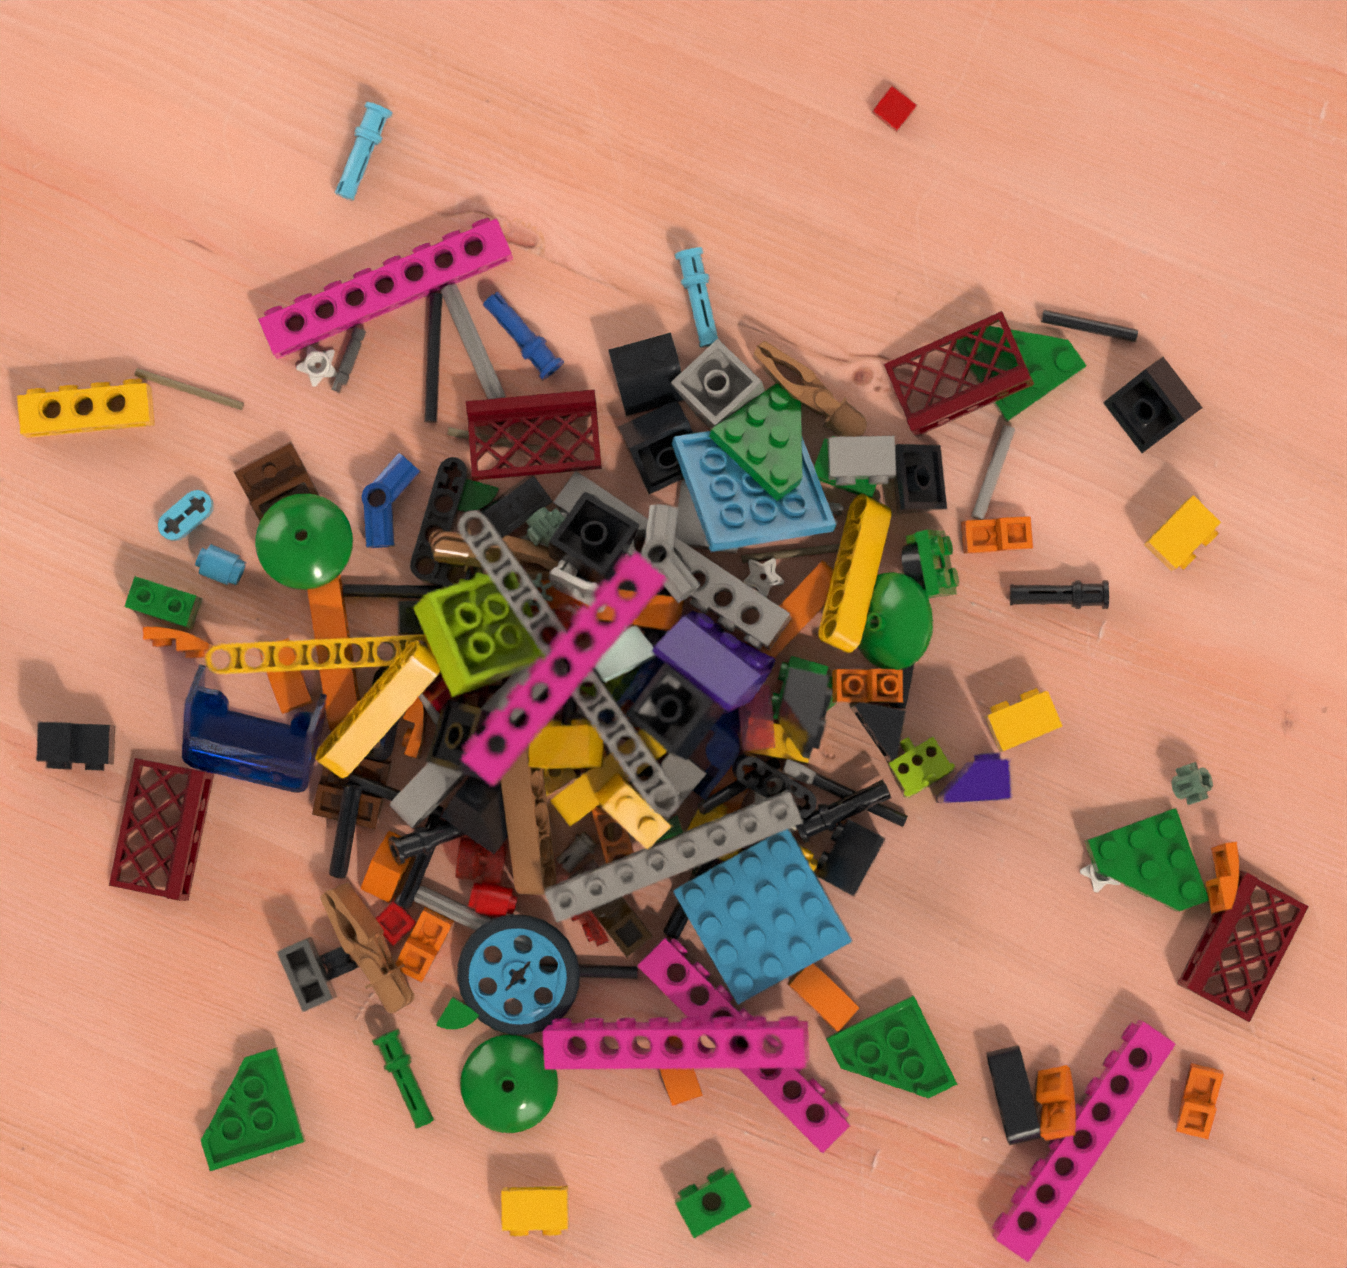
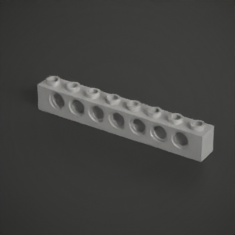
[553,471,792,650]
[544,789,803,923]

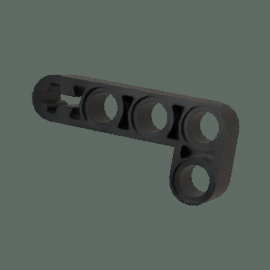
[410,457,472,588]

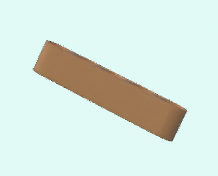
[501,743,557,895]

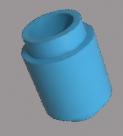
[195,544,246,586]

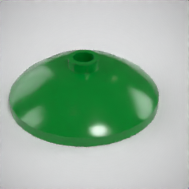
[255,494,353,590]
[858,572,933,670]
[460,1034,558,1133]

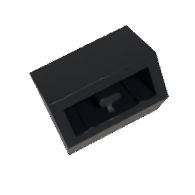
[777,667,833,759]

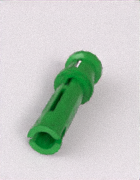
[372,1028,435,1129]

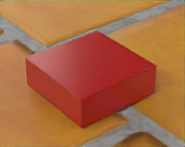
[872,86,917,132]
[375,901,417,946]

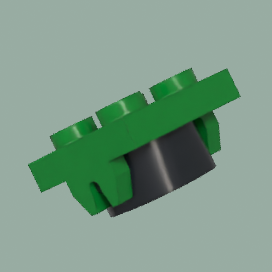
[902,529,959,599]

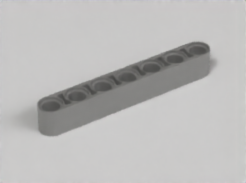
[389,644,569,829]

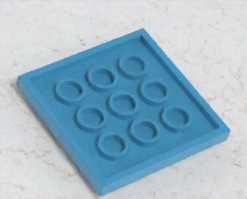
[672,431,836,552]
[673,829,853,1004]

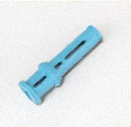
[334,102,393,201]
[675,247,718,348]

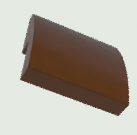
[234,441,320,521]
[312,757,392,829]

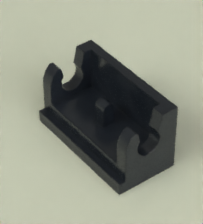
[479,475,553,538]

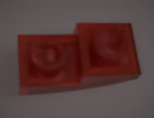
[571,910,610,947]

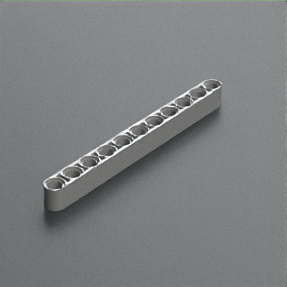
[459,511,680,815]

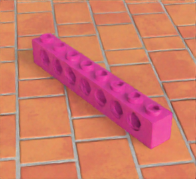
[258,218,513,359]
[462,552,668,785]
[637,937,850,1154]
[543,1016,810,1069]
[992,1020,1176,1262]

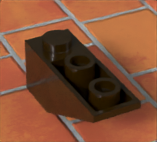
[567,859,653,957]

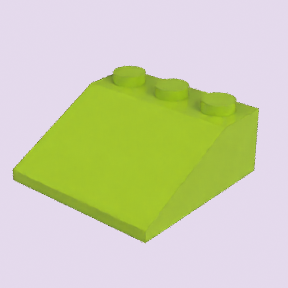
[414,572,546,697]

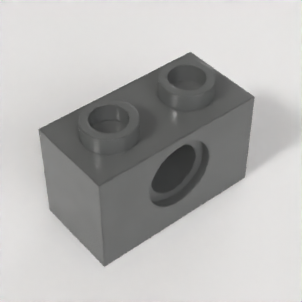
[277,937,337,1012]

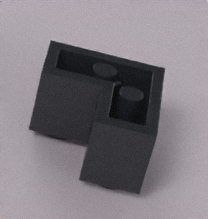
[36,722,116,771]

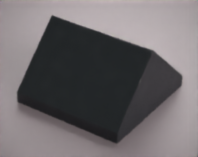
[893,444,947,514]
[851,702,906,762]

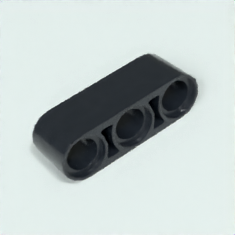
[986,1045,1041,1145]

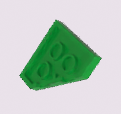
[954,326,1087,422]
[709,383,802,501]
[1084,808,1209,912]
[826,995,957,1099]
[201,1047,305,1171]

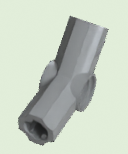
[642,504,700,603]

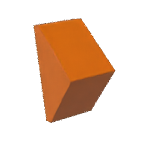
[360,830,412,903]

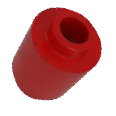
[468,881,518,918]

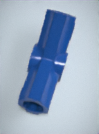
[361,453,420,548]

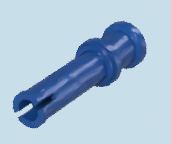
[483,292,564,380]

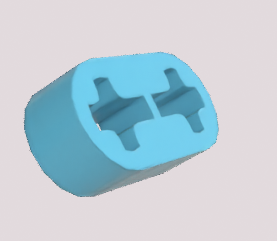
[158,490,214,541]

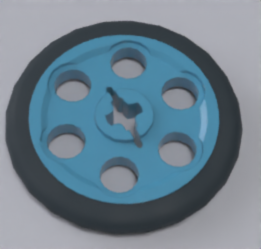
[457,914,580,1035]

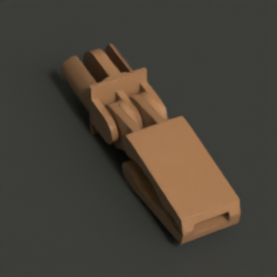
[753,341,867,437]
[430,528,559,580]
[320,882,415,1013]

